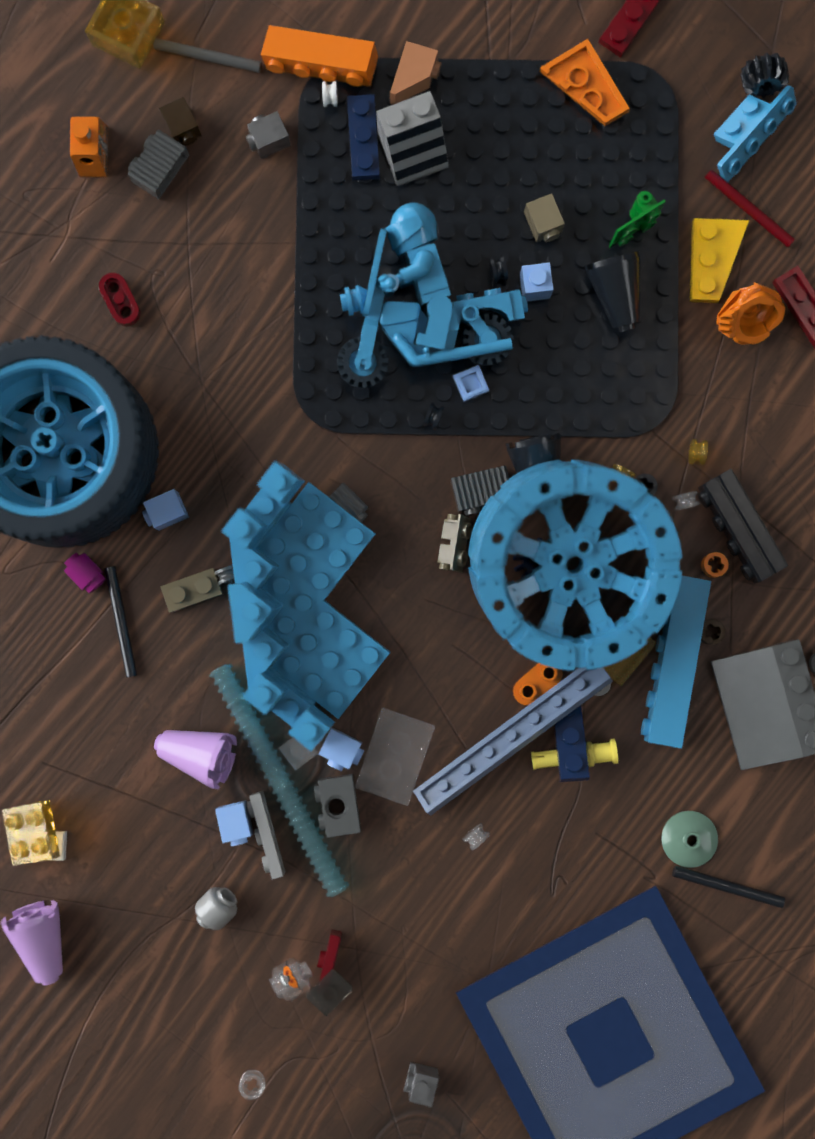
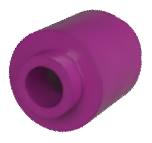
[64,552,106,594]

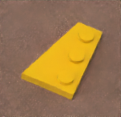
[690,218,749,303]

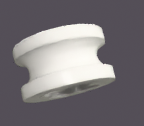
[322,81,337,107]

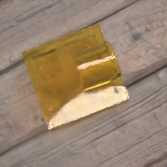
[2,800,60,866]

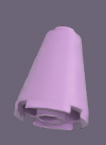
[154,730,237,790]
[1,900,63,985]

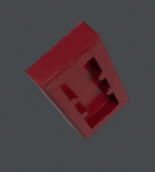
[317,929,342,994]

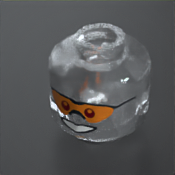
[269,957,313,1002]

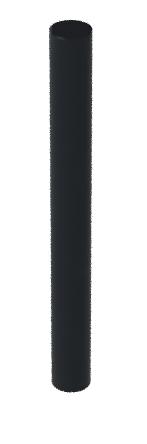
[104,566,137,678]
[672,866,785,908]

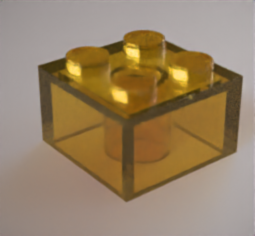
[85,0,165,69]

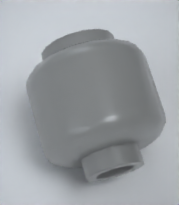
[195,887,237,930]

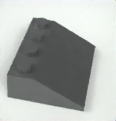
[710,639,815,770]

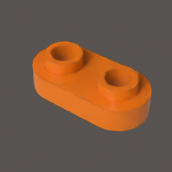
[513,663,563,705]

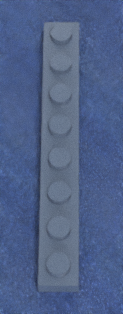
[413,667,613,816]

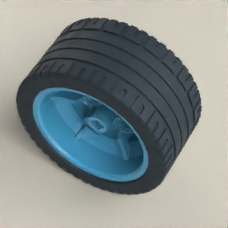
[0,336,159,548]

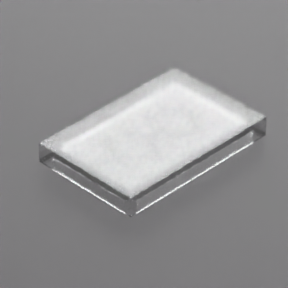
[355,707,435,806]

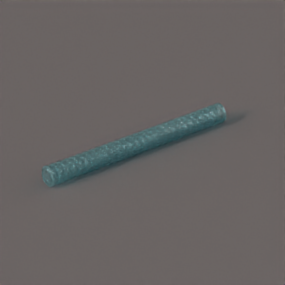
[209,663,349,897]

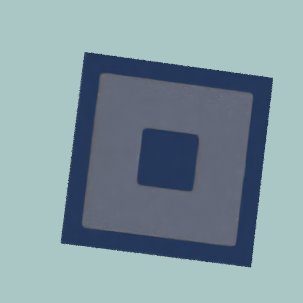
[456,886,765,1139]

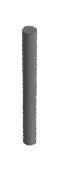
[154,38,262,73]

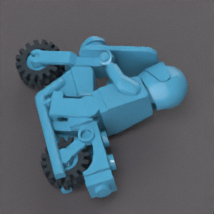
[337,203,528,388]

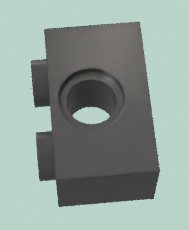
[314,774,361,838]

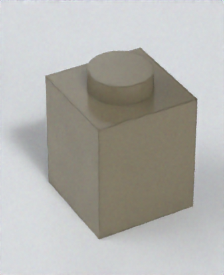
[524,193,565,242]

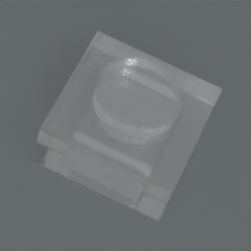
[279,737,318,771]

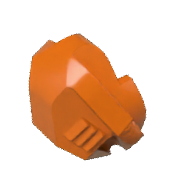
[716,282,786,345]

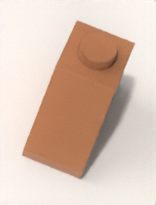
[390,41,441,105]

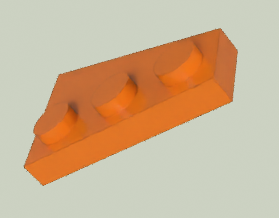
[540,39,630,126]

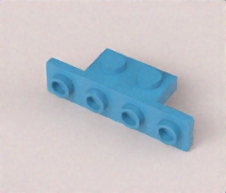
[714,85,797,182]

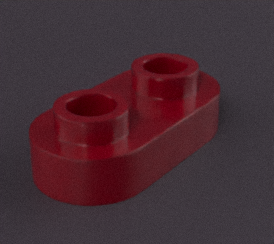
[99,272,141,326]

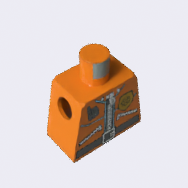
[70,117,108,177]

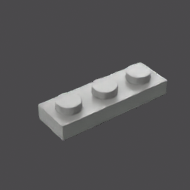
[247,791,285,879]

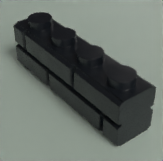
[698,469,788,583]

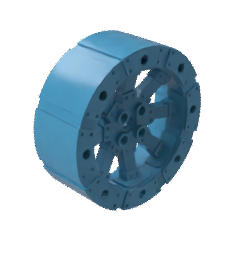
[468,459,682,670]

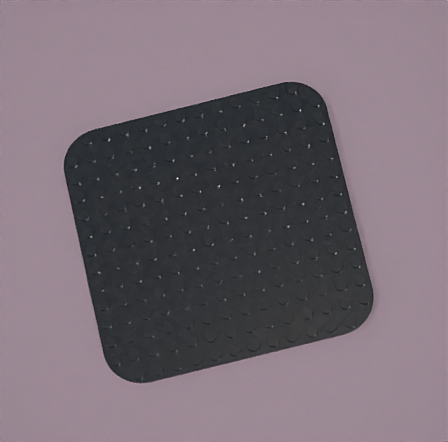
[293,58,679,438]

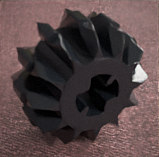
[741,52,789,98]

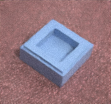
[453,365,489,402]

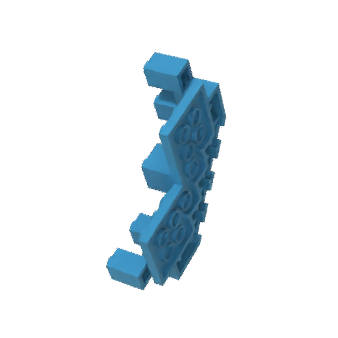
[221,461,391,751]

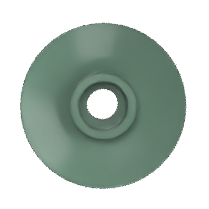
[661,811,718,868]

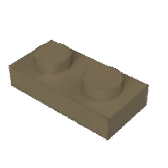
[160,568,223,613]

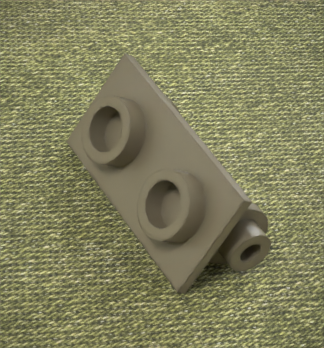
[437,514,472,573]

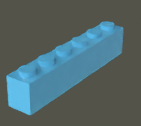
[641,576,711,749]

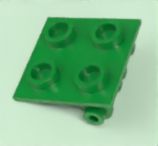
[609,191,666,249]

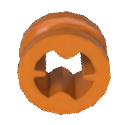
[701,552,729,578]

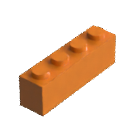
[261,25,378,87]

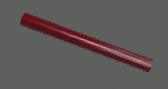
[705,169,795,248]

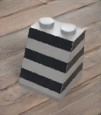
[376,91,449,187]

